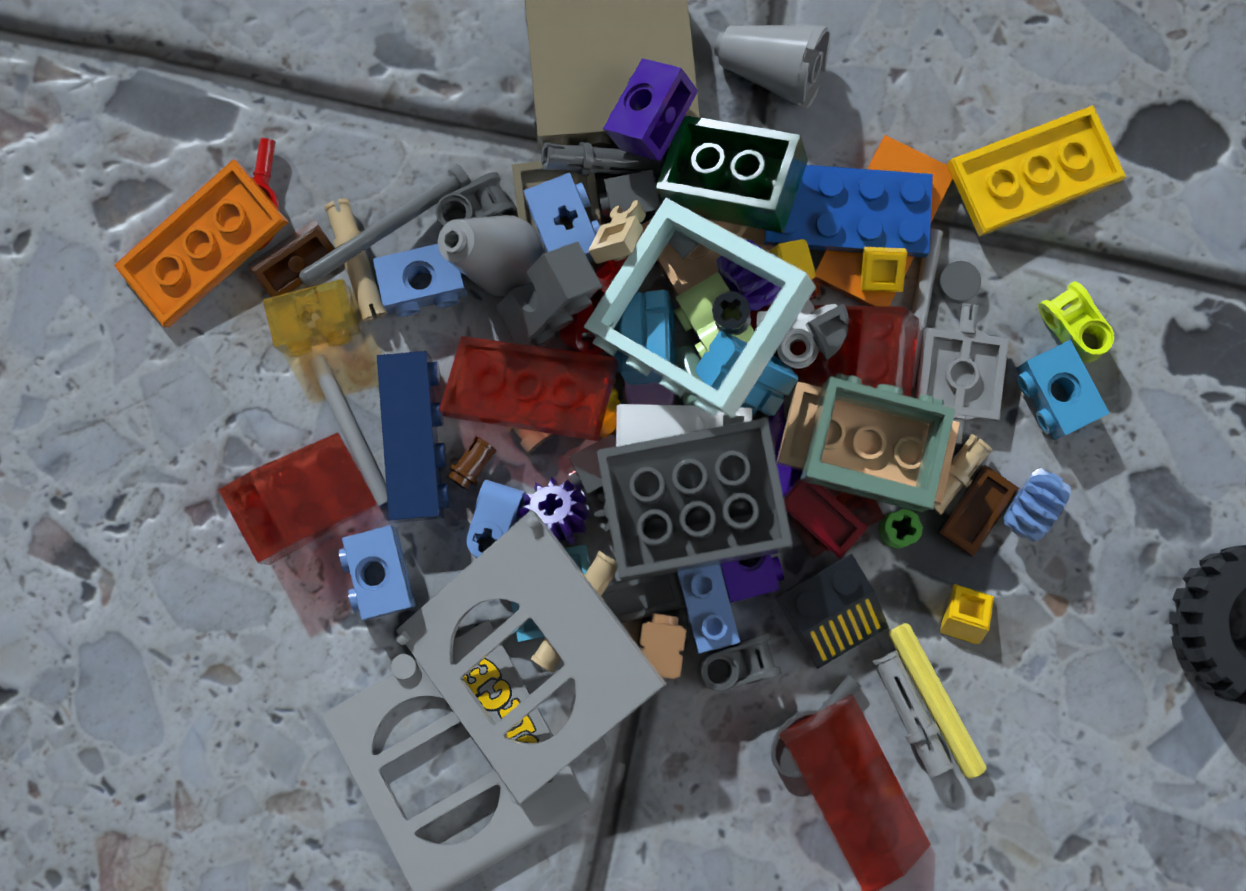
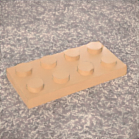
[777,382,960,505]

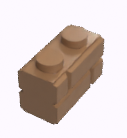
[640,614,686,679]

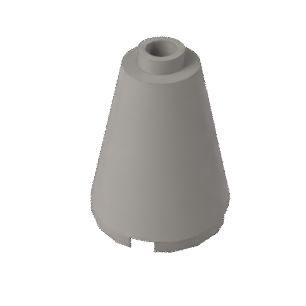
[714,25,831,108]
[438,215,543,297]

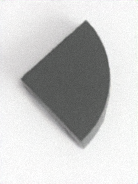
[806,303,849,361]

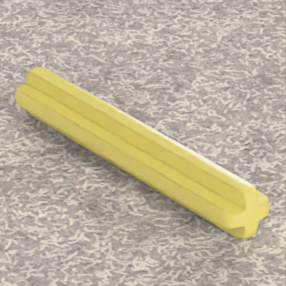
[889,623,987,779]

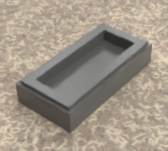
[601,572,685,624]

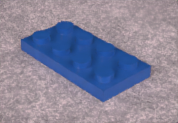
[764,165,933,258]

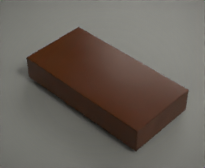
[937,465,1020,556]

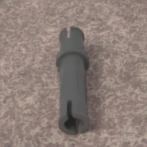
[541,142,665,178]

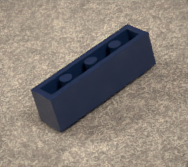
[376,351,450,523]

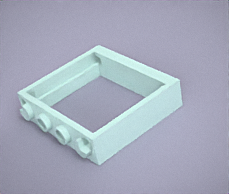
[584,198,816,419]

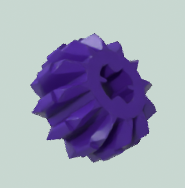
[717,239,782,311]
[518,477,590,545]

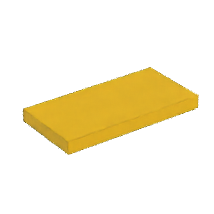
[947,105,1126,237]

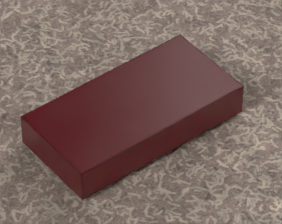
[783,475,868,559]

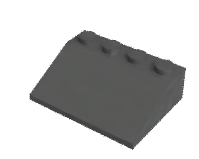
[597,418,793,582]

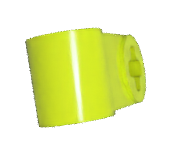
[1038,281,1114,363]

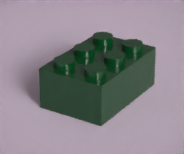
[656,115,808,233]

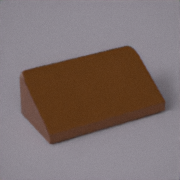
[249,220,336,303]

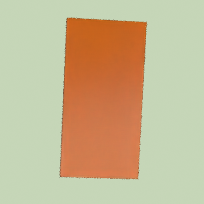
[814,135,953,314]
[114,159,289,328]

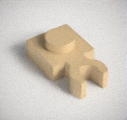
[588,200,646,264]

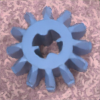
[1004,468,1071,542]

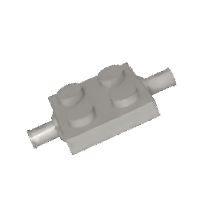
[915,304,1009,445]

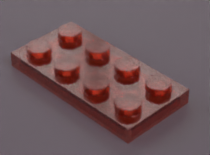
[439,336,619,441]

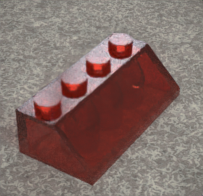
[778,694,931,891]

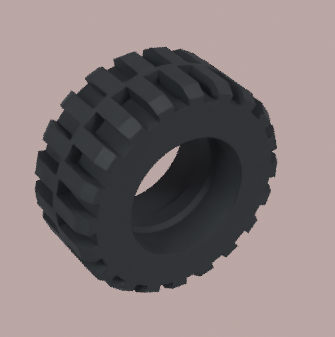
[1169,545,1246,705]

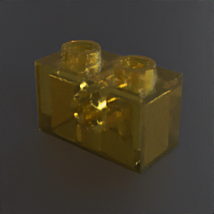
[263,279,361,357]

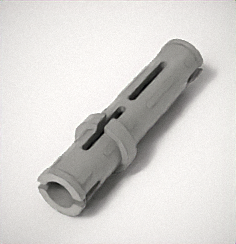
[872,650,954,778]

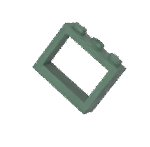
[800,374,955,512]

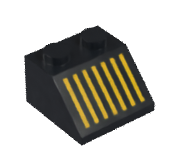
[775,553,889,669]

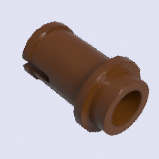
[448,436,497,491]

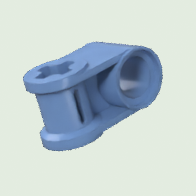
[466,480,526,558]

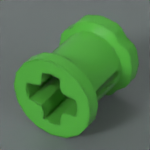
[878,509,923,549]

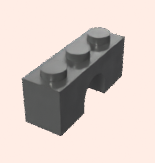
[496,241,602,349]

